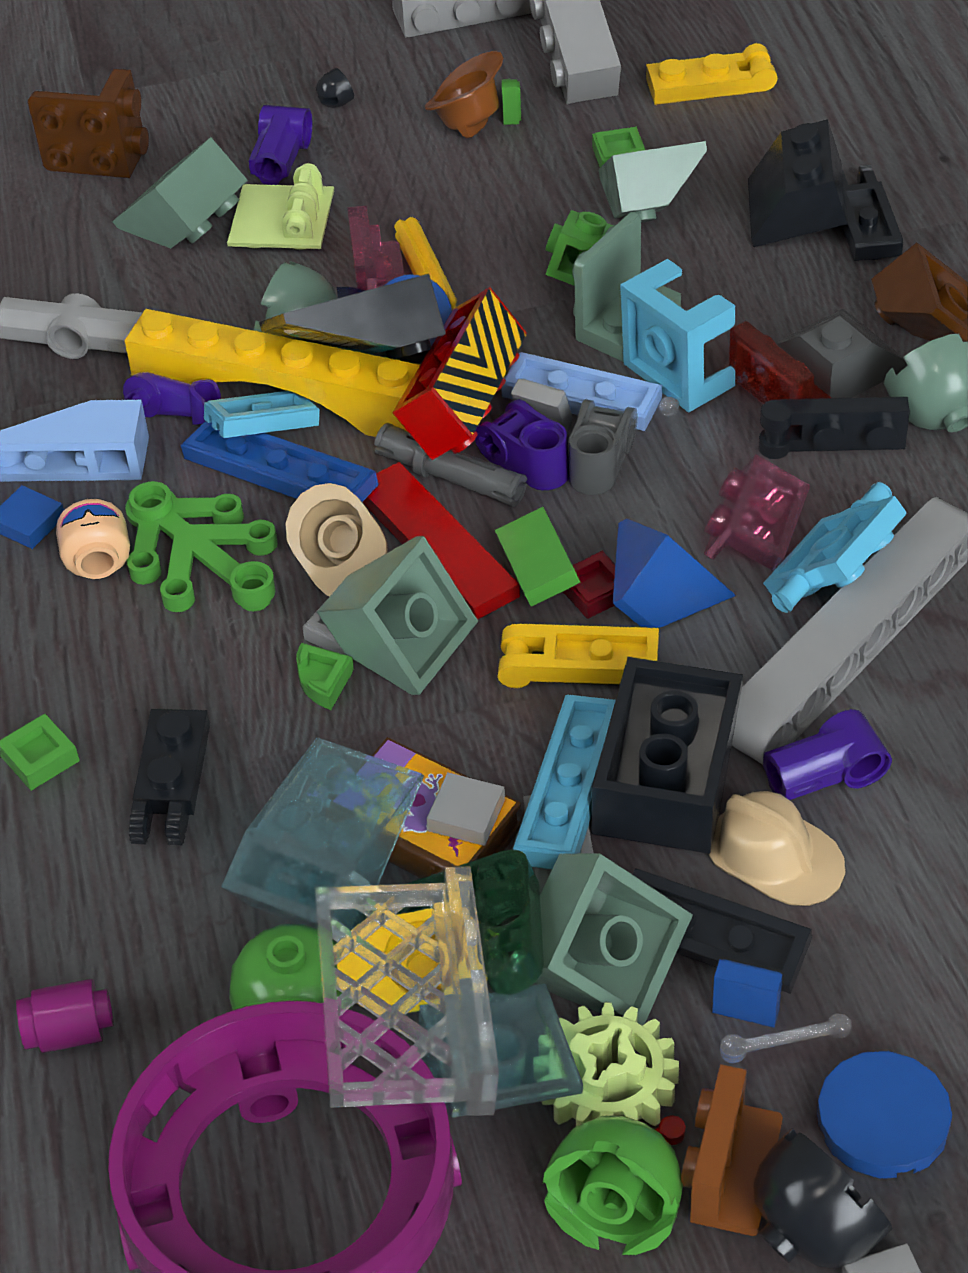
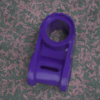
[475,399,569,490]

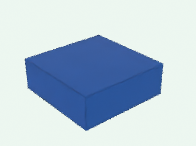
[0,485,64,549]
[712,959,783,1028]

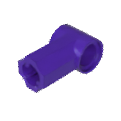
[248,105,313,185]
[763,709,892,800]

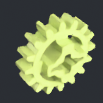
[536,1002,679,1126]

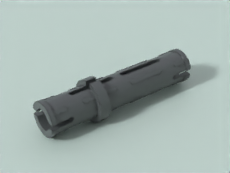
[374,423,527,507]

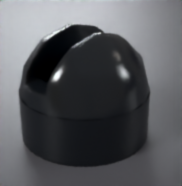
[316,68,354,108]

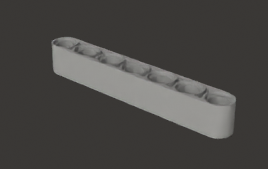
[732,497,968,764]

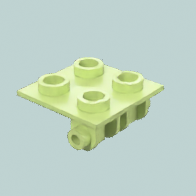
[227,163,334,250]

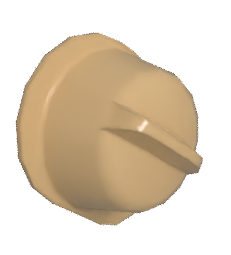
[286,483,387,597]
[709,791,845,906]

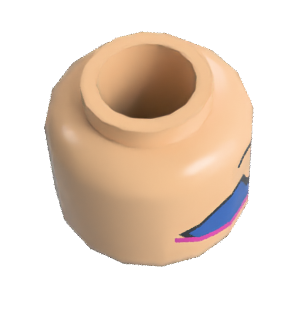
[56,499,130,579]

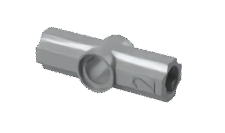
[0,293,142,359]

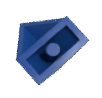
[613,519,736,628]

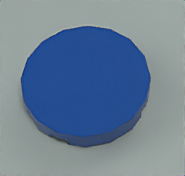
[817,1051,952,1178]

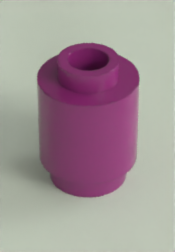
[16,978,114,1053]

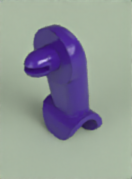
[123,372,221,425]

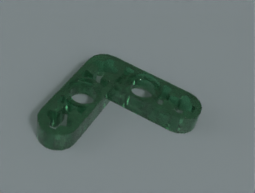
[361,850,544,995]

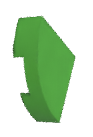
[502,78,521,125]
[296,643,354,710]

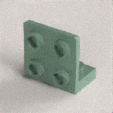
[572,212,681,362]

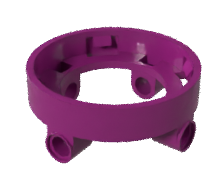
[108,1001,462,1273]

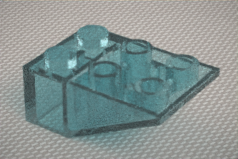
[221,737,424,941]

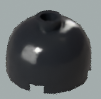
[753,1128,893,1268]

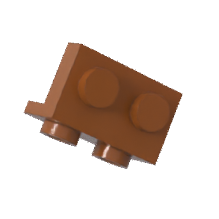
[681,1064,783,1236]

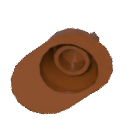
[425,51,504,138]

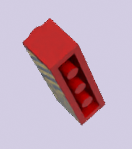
[392,287,527,460]

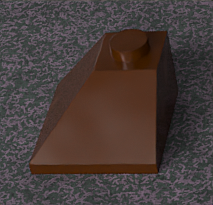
[871,242,968,342]

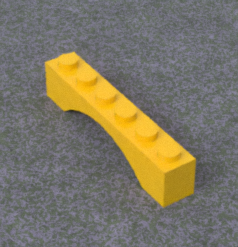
[124,309,420,437]

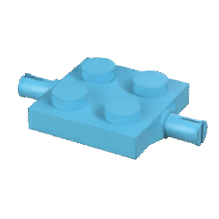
[763,482,907,613]

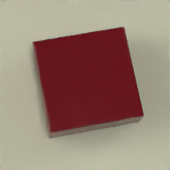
[563,551,615,619]

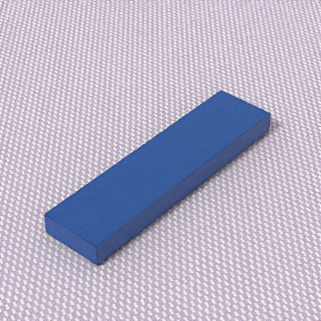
[181,421,379,502]

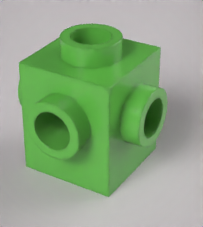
[545,210,613,286]

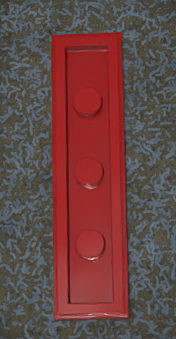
[362,462,520,620]

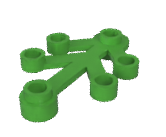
[125,481,278,612]

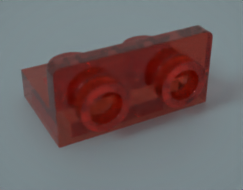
[729,321,831,426]

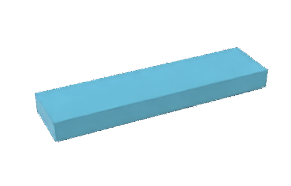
[513,695,616,869]

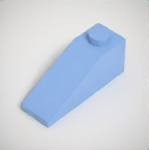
[0,400,149,482]

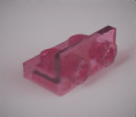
[347,205,404,293]
[704,454,810,571]

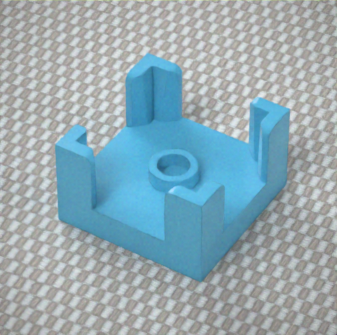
[620,259,735,412]

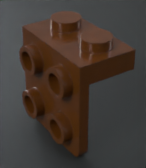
[28,69,149,178]

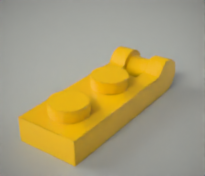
[646,43,778,105]
[498,624,659,688]

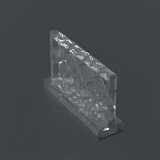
[315,867,499,1116]

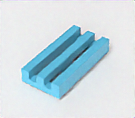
[204,391,320,438]

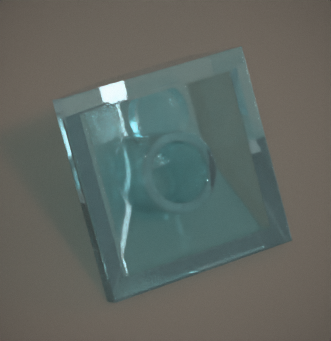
[417,983,583,1118]

